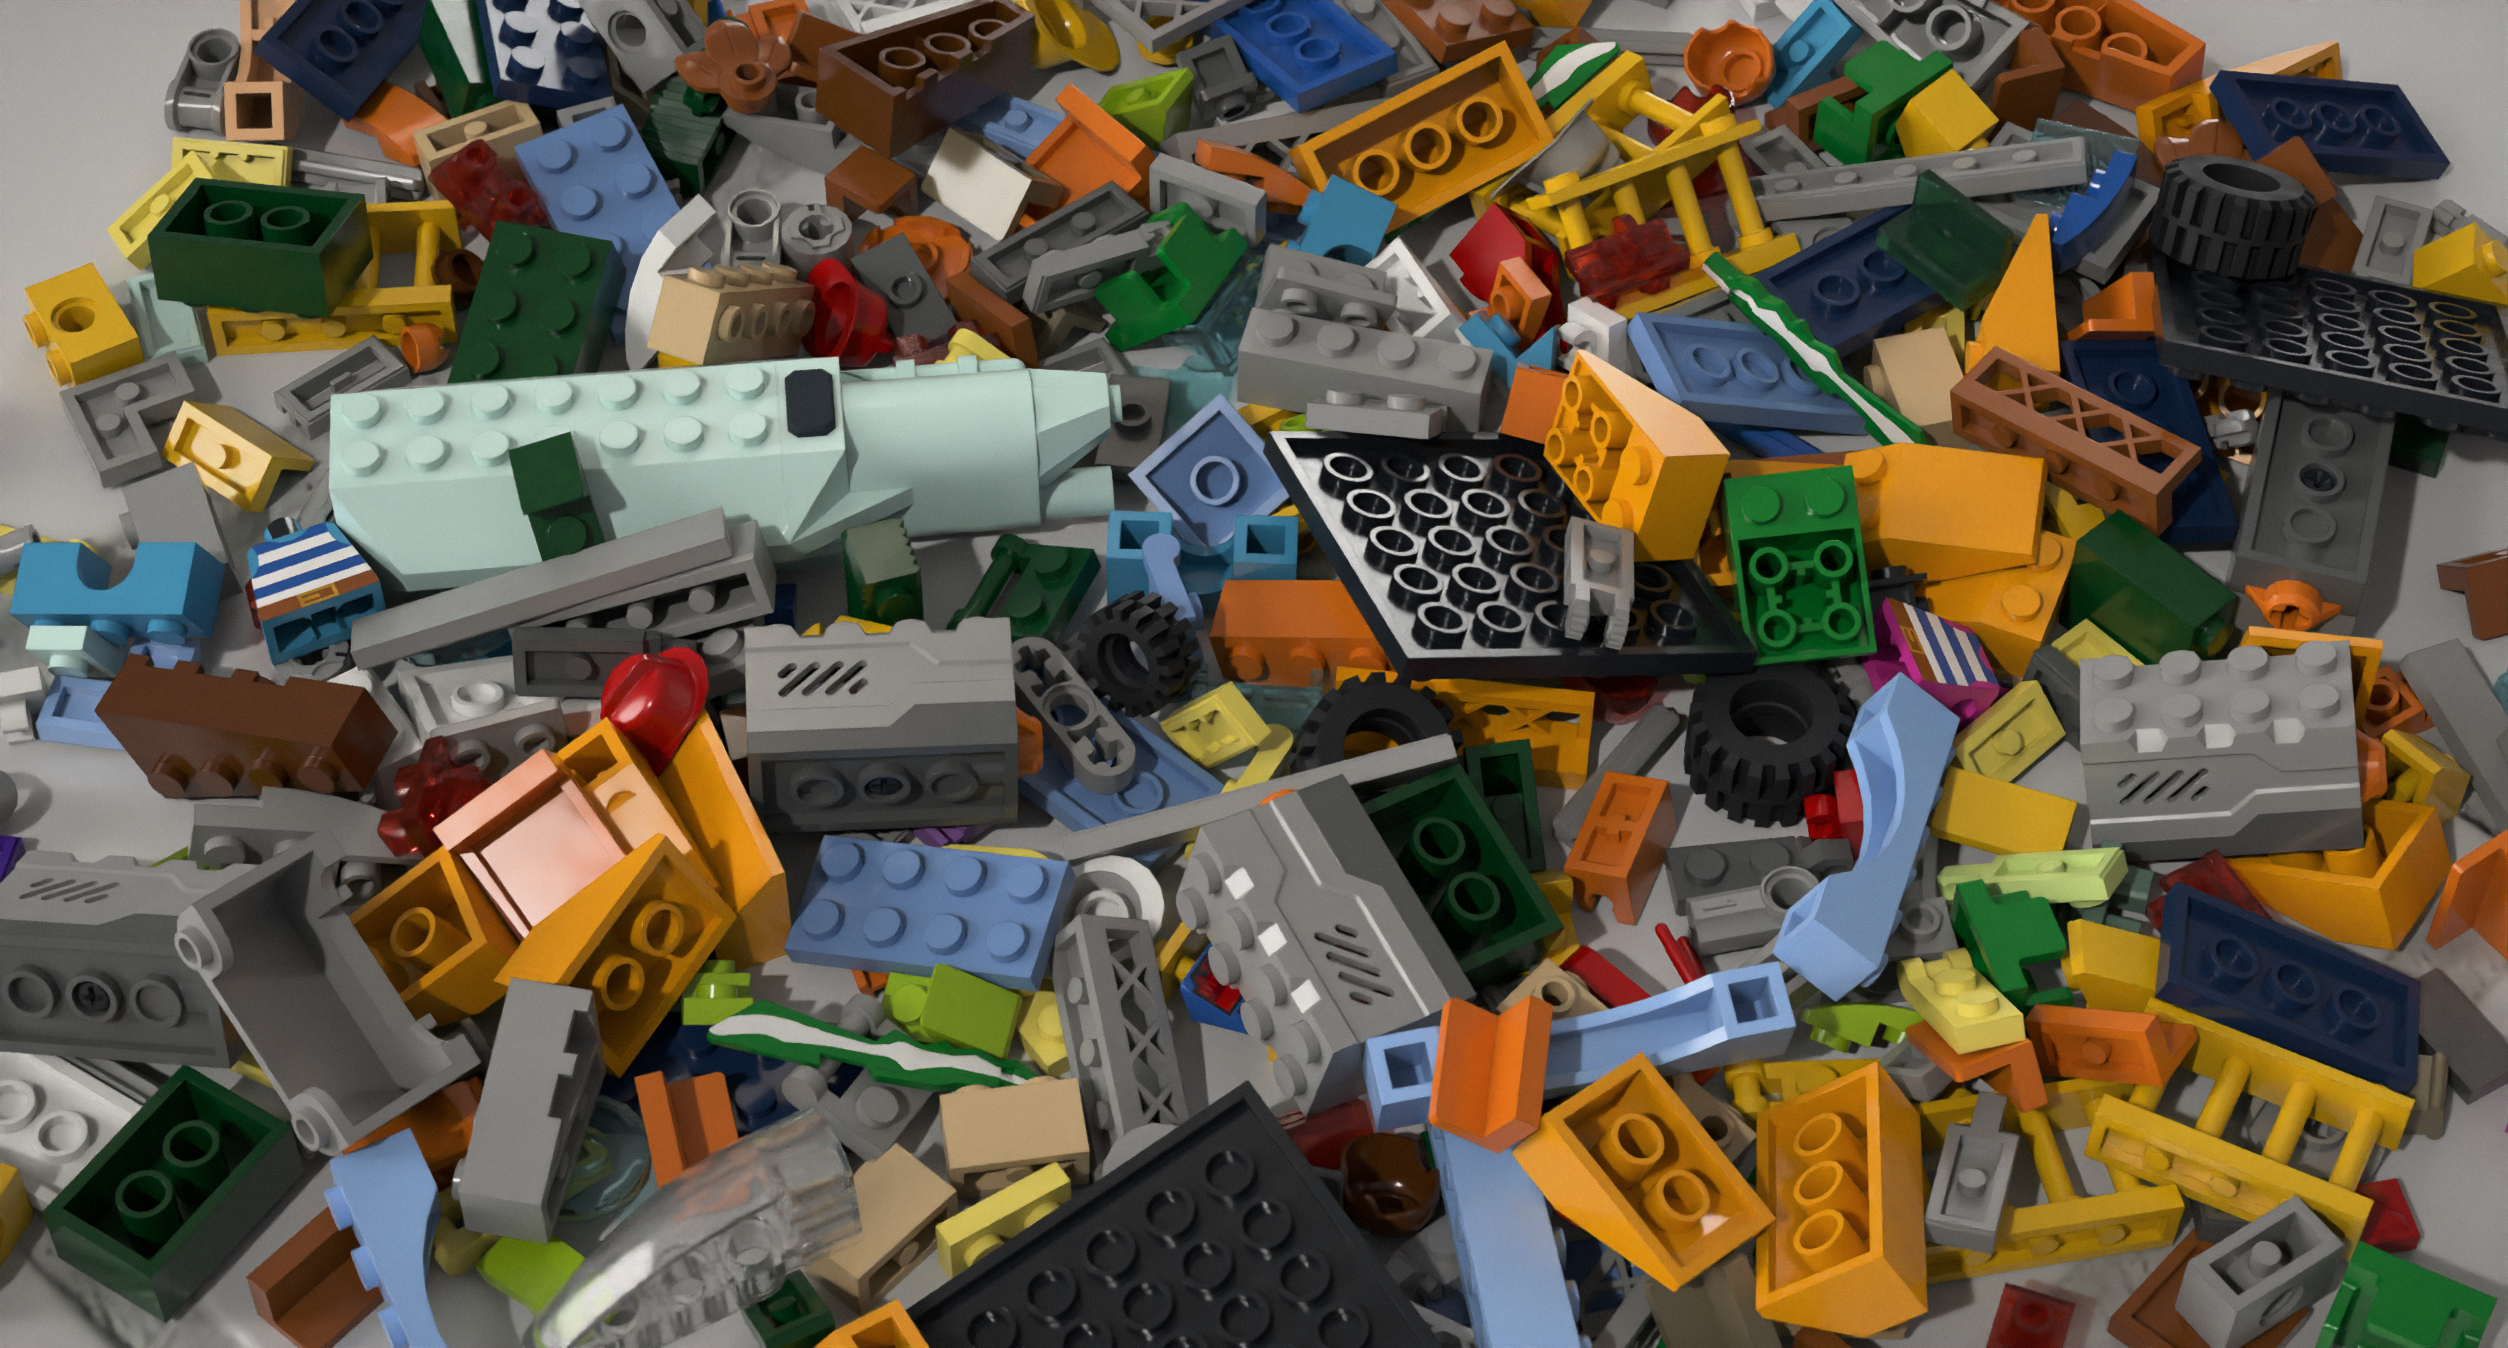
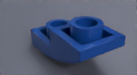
[2049,150,2138,275]

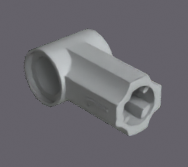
[1685,866,1819,957]

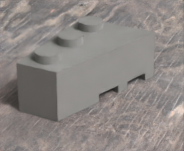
[452,977,607,1244]

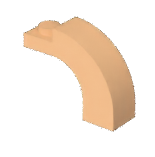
[224,0,305,142]

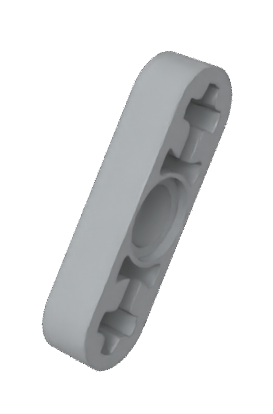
[1012,637,1136,794]

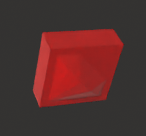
[2355,1178,2421,1254]

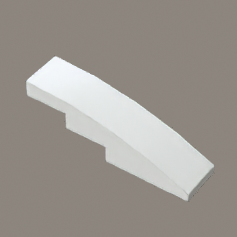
[625,194,716,370]
[1364,237,1510,432]

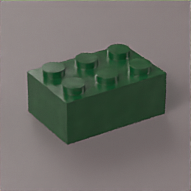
[147,177,374,319]
[447,220,627,384]
[1361,763,1564,992]
[42,1065,304,1323]

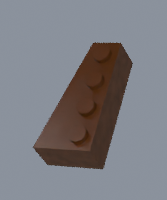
[815,0,1035,160]
[94,653,398,799]

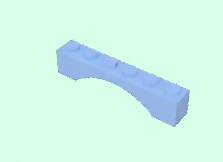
[1772,672,1960,1002]
[1362,961,1796,1132]
[324,1128,448,1348]

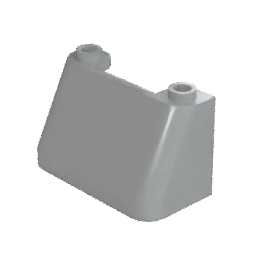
[174,826,481,1156]

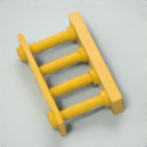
[1468,50,1738,281]
[1526,113,1801,322]
[207,200,462,356]
[2084,997,2415,1262]
[1912,1078,2185,1285]

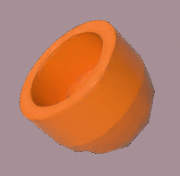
[400,323,450,373]

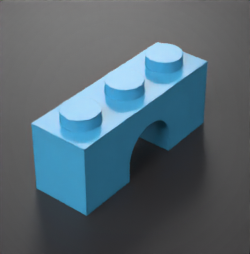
[1285,174,1397,266]
[1106,510,1299,611]
[9,542,226,645]

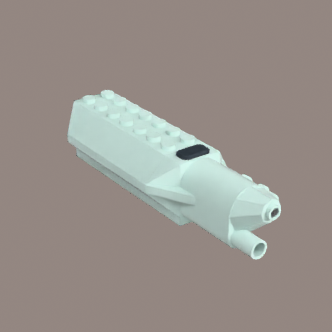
[329,355,1124,603]

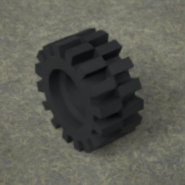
[1077,590,1201,718]

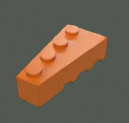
[1993,0,2206,112]
[1209,580,1491,710]

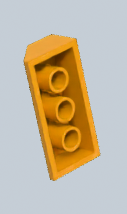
[1287,40,1555,234]
[658,707,791,973]
[1756,1061,1928,1338]

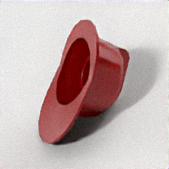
[801,257,895,368]
[600,647,709,778]

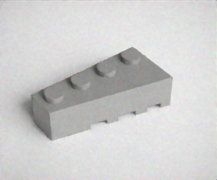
[1833,0,2042,96]

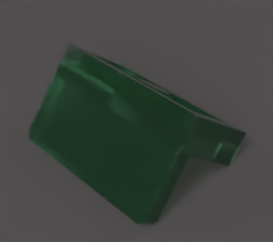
[1875,169,2014,312]

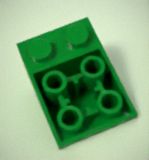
[1720,465,1877,667]

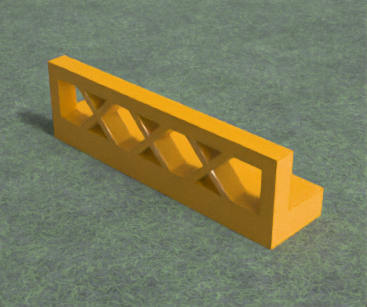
[1335,666,1595,790]

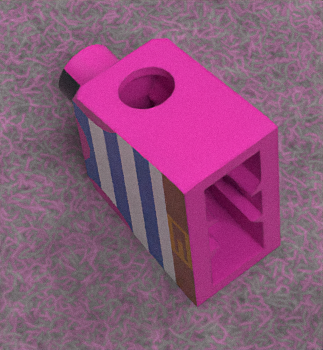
[1859,597,2013,734]

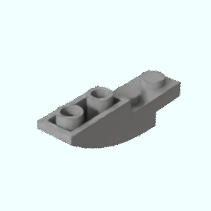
[722,82,963,180]
[188,786,443,898]

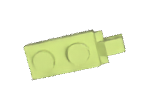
[1936,847,2128,913]

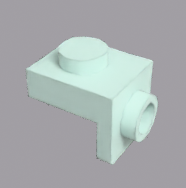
[25,625,129,678]

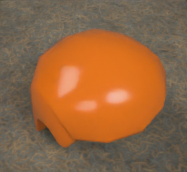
[1684,19,1777,107]

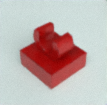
[1803,769,1864,861]

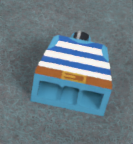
[246,517,386,665]

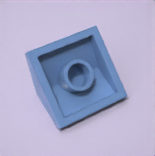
[1128,393,1290,547]

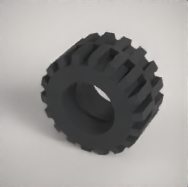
[2149,155,2315,280]
[1683,662,1853,828]
[1290,672,1465,804]

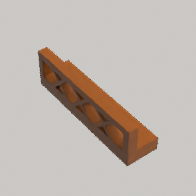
[1950,346,2202,537]

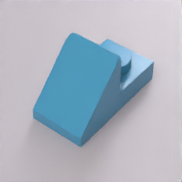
[1763,0,1864,109]
[1458,309,1561,390]

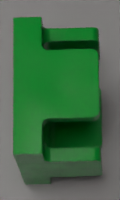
[1813,40,1954,165]
[1094,202,1249,353]
[1950,879,2075,1039]
[2315,1241,2497,1348]

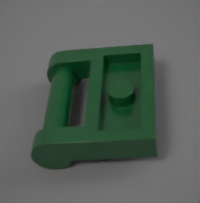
[946,534,1101,646]

